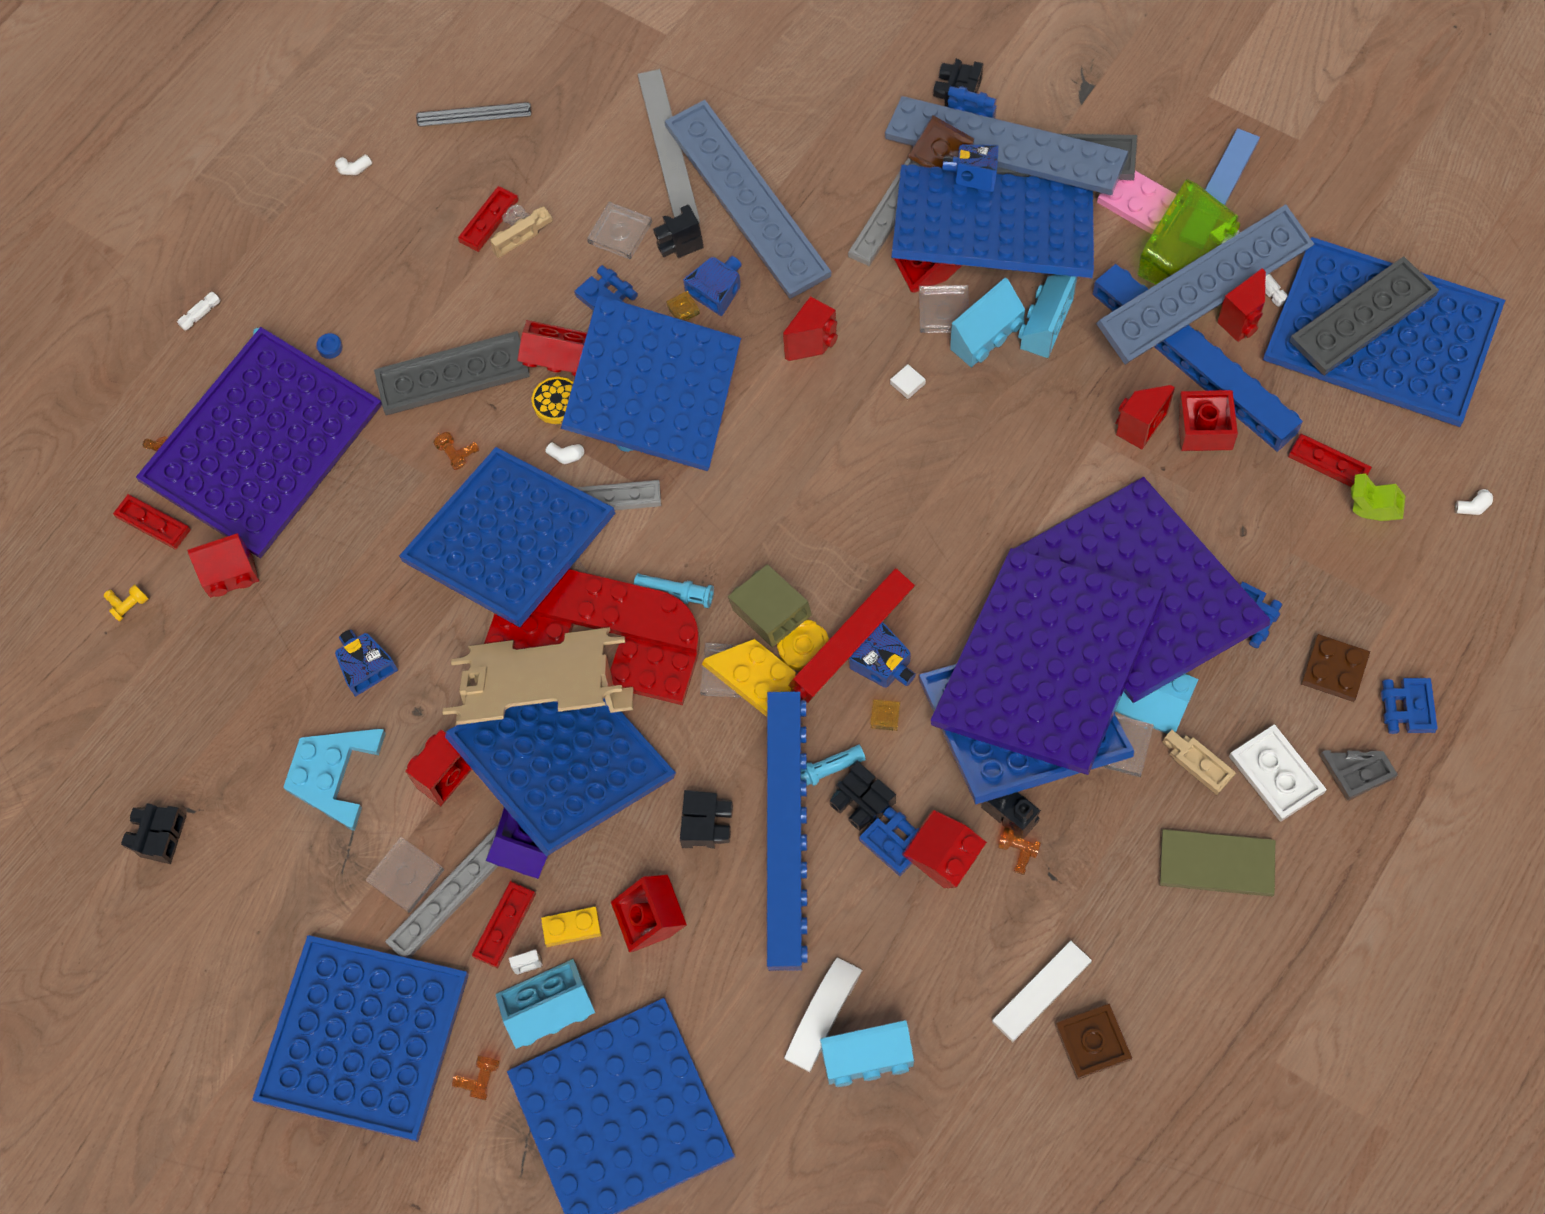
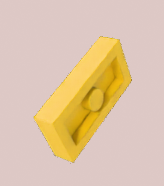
[541,907,602,947]

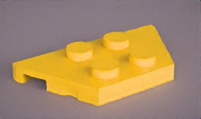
[701,639,796,717]

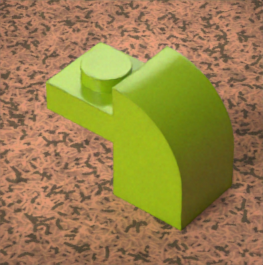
[1351,474,1406,521]

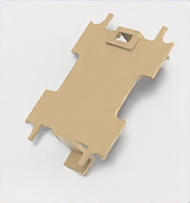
[442,627,634,726]

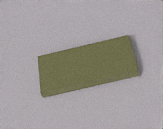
[1159,829,1276,897]

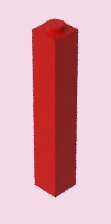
[788,568,915,703]

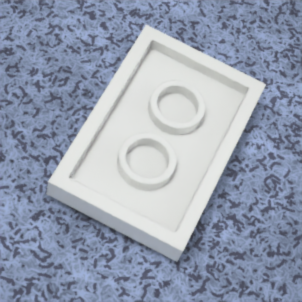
[1229,724,1327,822]

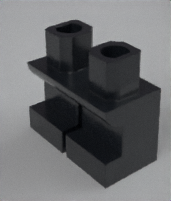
[933,58,984,107]
[653,204,704,259]
[830,761,896,831]
[680,790,733,849]
[981,792,1041,841]
[121,803,186,864]

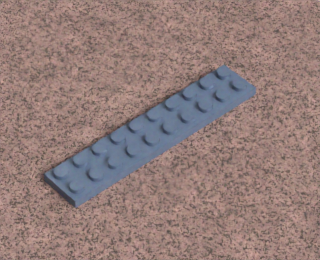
[885,96,1128,195]
[665,100,831,299]
[1096,205,1314,365]

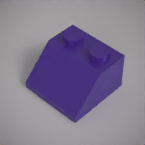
[486,807,548,879]

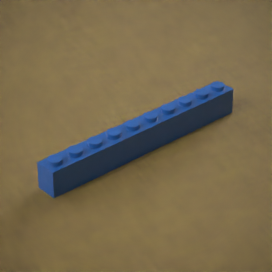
[1093,264,1303,452]
[767,692,808,971]

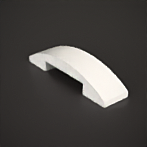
[784,958,862,1072]

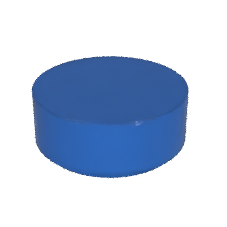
[316,333,343,359]

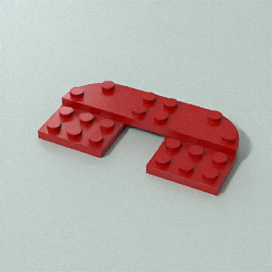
[484,569,700,705]

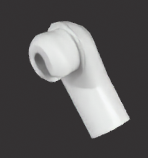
[335,154,372,175]
[545,442,585,464]
[1455,489,1493,515]

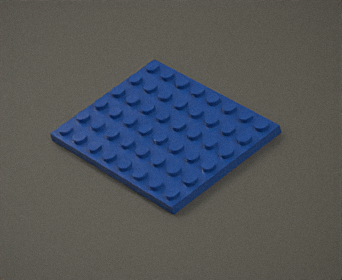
[891,164,1094,278]
[1263,237,1505,427]

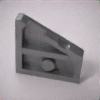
[1320,750,1398,801]

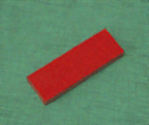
[458,186,519,252]
[1288,434,1372,487]
[113,494,191,550]
[471,881,536,969]

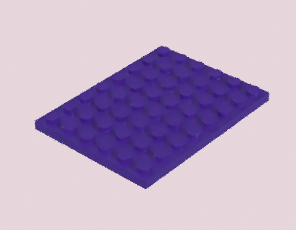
[136,327,382,559]
[1014,477,1270,703]
[931,548,1163,775]

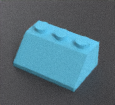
[1018,275,1077,358]
[950,278,1025,368]
[1115,674,1199,734]
[495,959,595,1049]
[820,1020,914,1087]

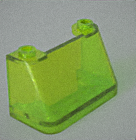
[1138,179,1241,284]

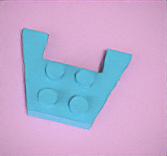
[283,729,386,831]

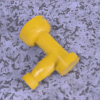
[104,584,149,622]

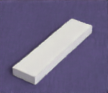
[992,941,1092,1042]

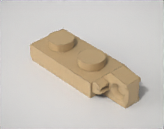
[490,206,552,258]
[1162,730,1236,795]

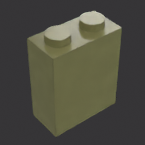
[728,564,812,648]

